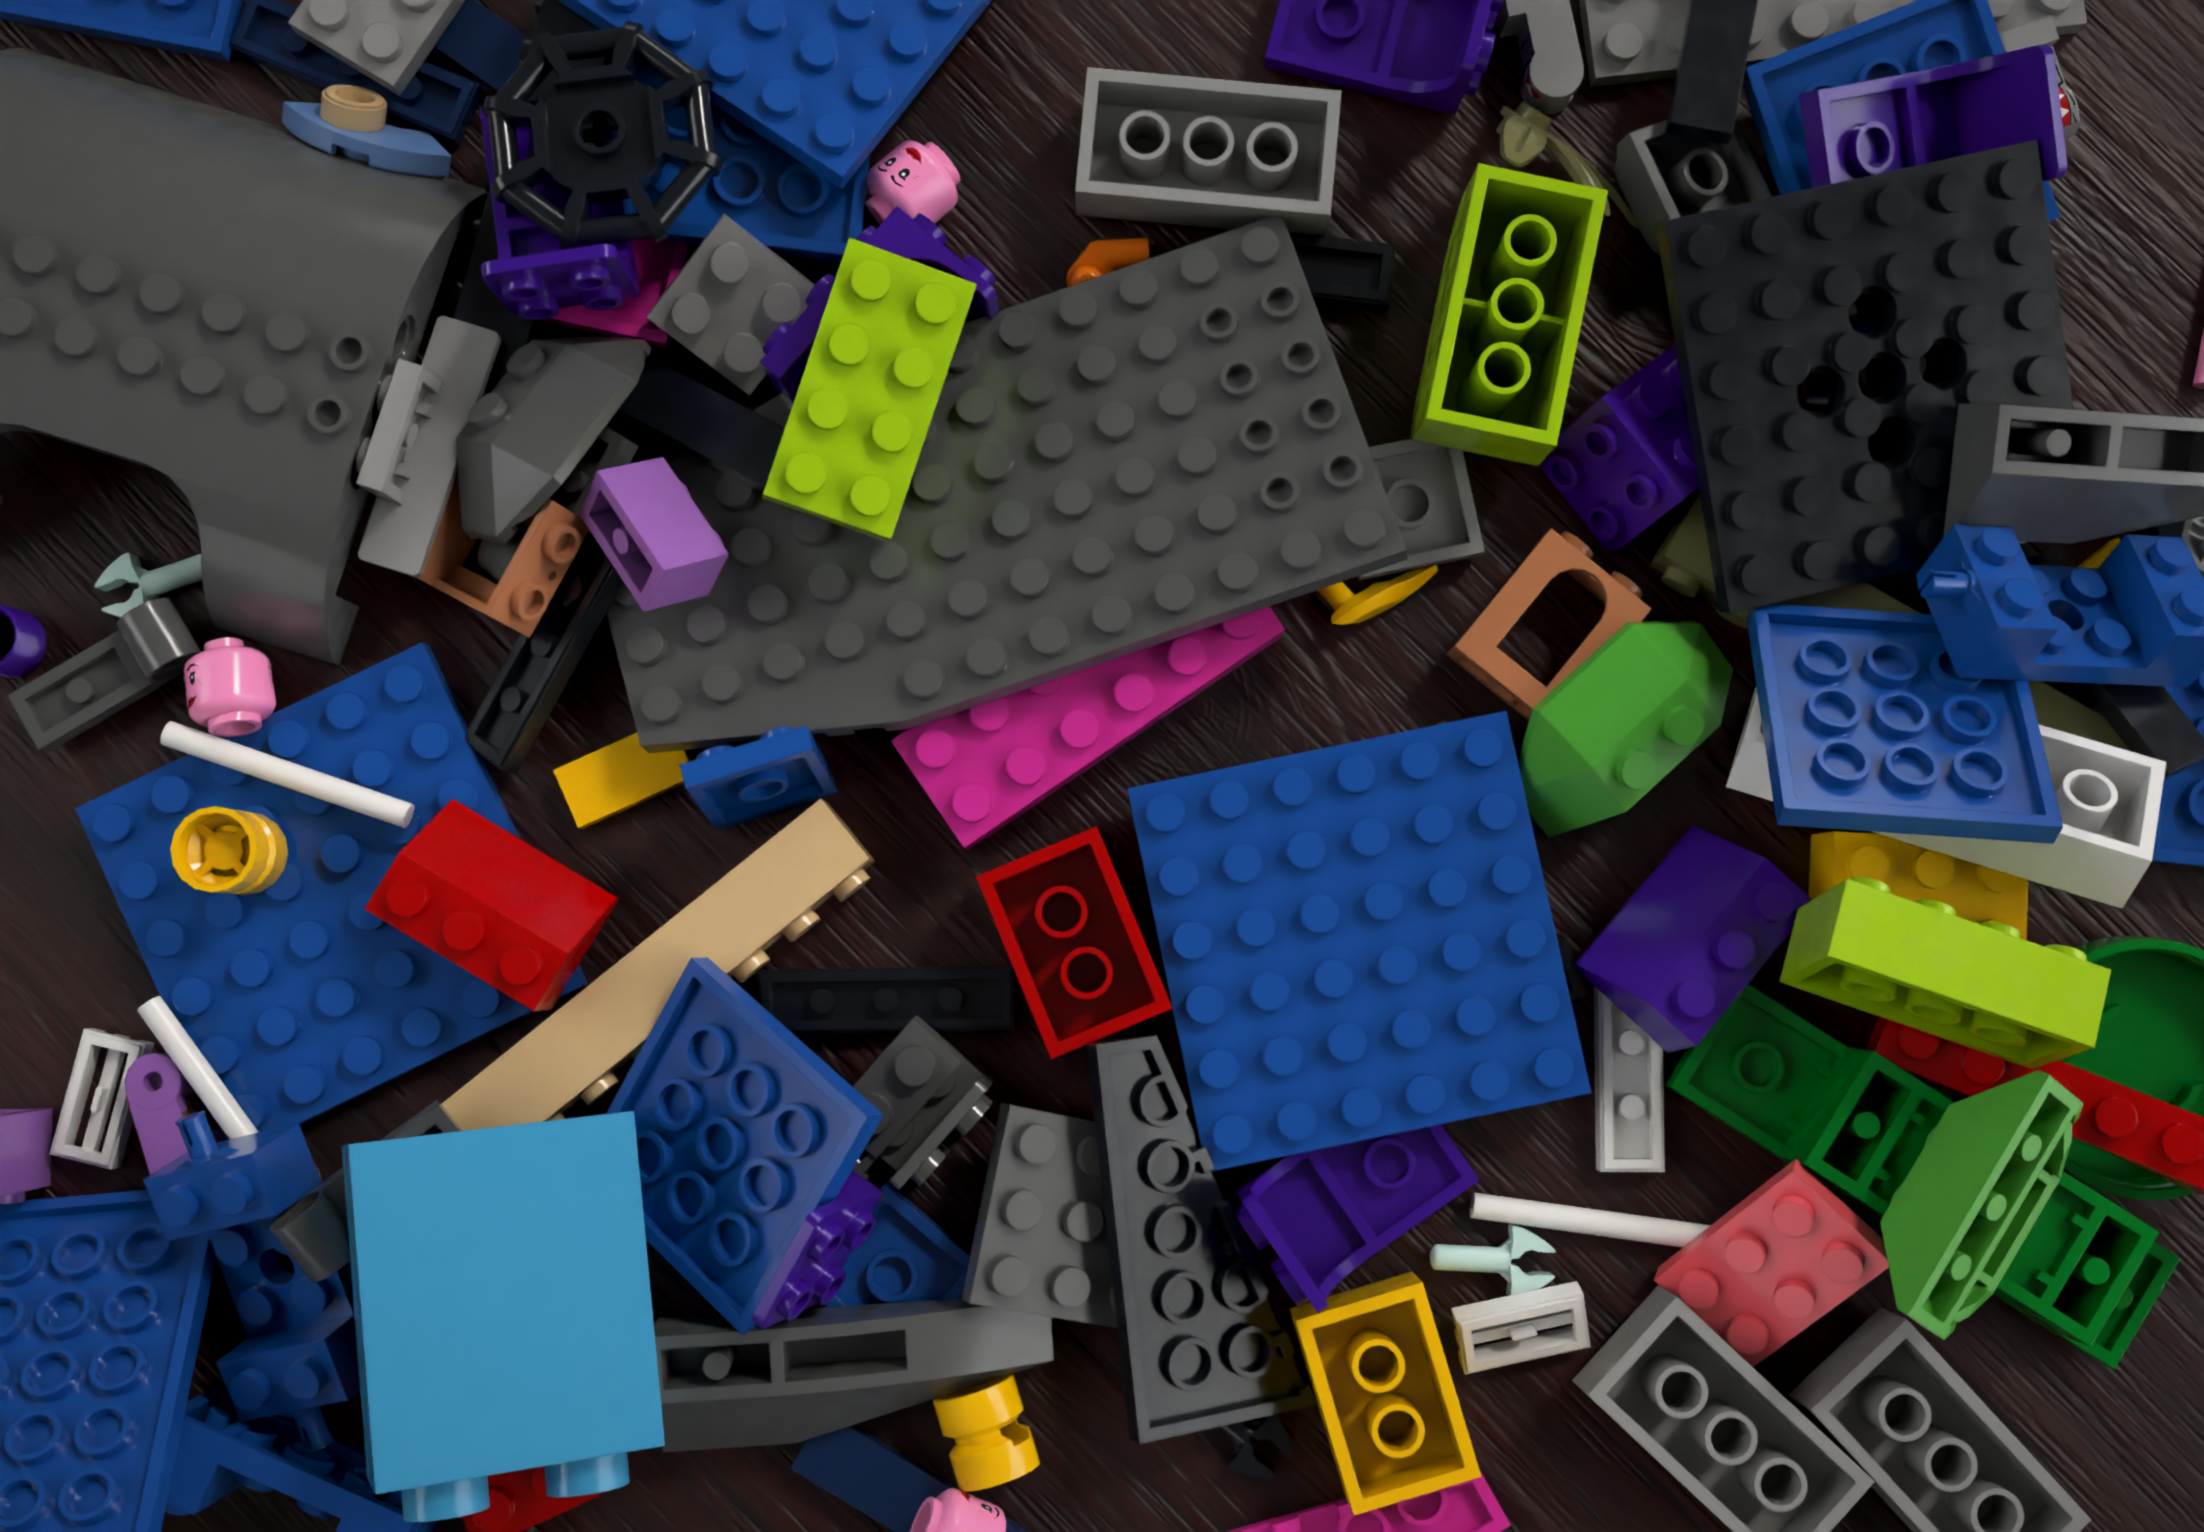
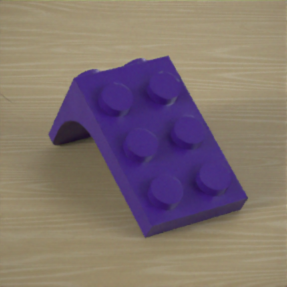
[1263,0,1504,115]
[1799,44,2067,188]
[479,99,640,320]
[760,206,999,401]
[1539,344,1699,552]
[1233,1124,1480,1314]
[751,1170,884,1329]

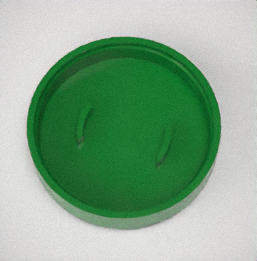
[2060,936,2204,1200]

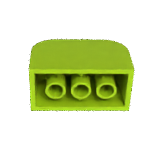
[1411,163,1608,466]

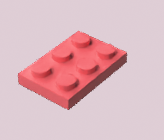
[1654,1159,1889,1367]

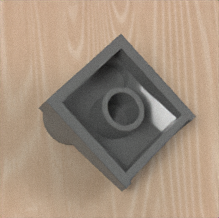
[1614,120,1772,255]

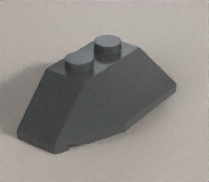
[456,335,652,545]

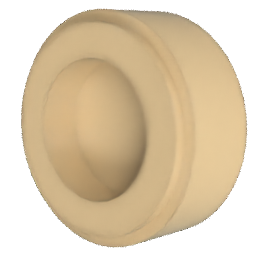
[320,85,388,132]

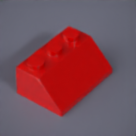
[364,799,619,1011]

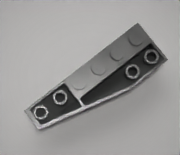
[1943,404,2204,544]
[654,1298,1054,1452]

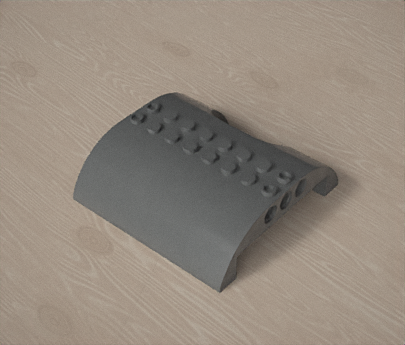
[0,48,488,666]

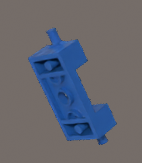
[1916,524,2204,687]
[143,1111,360,1453]
[165,1387,437,1532]

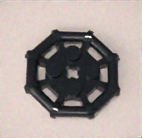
[482,21,723,250]

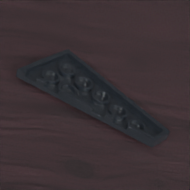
[1086,1034,1318,1444]

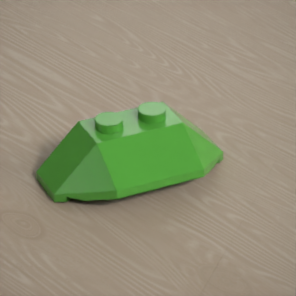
[1519,621,1733,838]
[1880,1070,2084,1340]

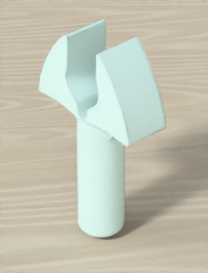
[94,552,202,618]
[1430,1224,1556,1296]

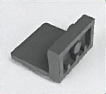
[880,1031,993,1190]

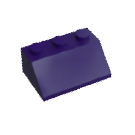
[1573,826,1812,1053]

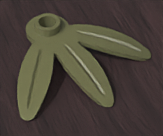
[1496,100,1639,229]

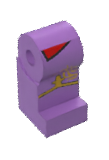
[125,1053,226,1175]

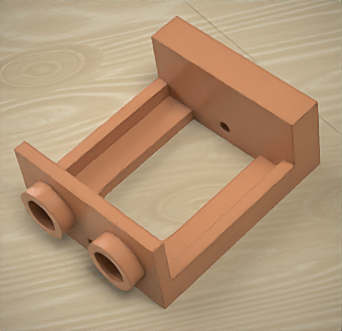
[418,471,589,638]
[1446,528,1652,721]

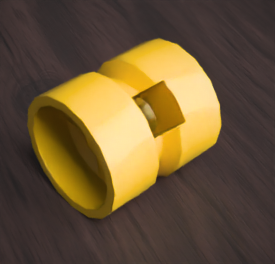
[170,806,288,895]
[933,1374,1040,1492]

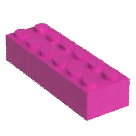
[891,606,1285,851]

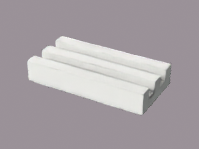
[49,1028,154,1170]
[1451,1281,1591,1374]

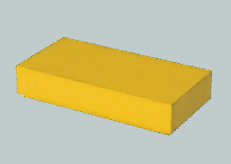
[553,733,691,829]

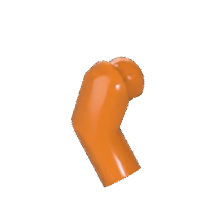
[1066,237,1149,287]

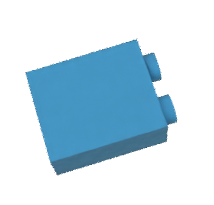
[341,1111,665,1522]

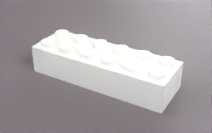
[1726,686,2166,909]

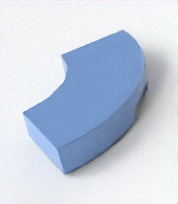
[282,101,451,179]

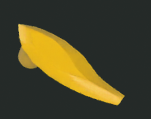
[1317,564,1438,625]

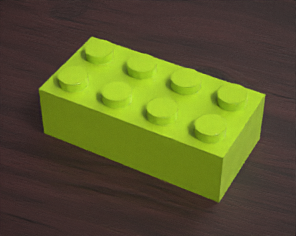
[762,237,977,542]
[1779,877,2111,1069]

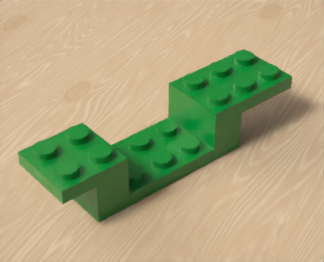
[1665,984,2181,1370]

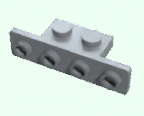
[356,316,501,578]

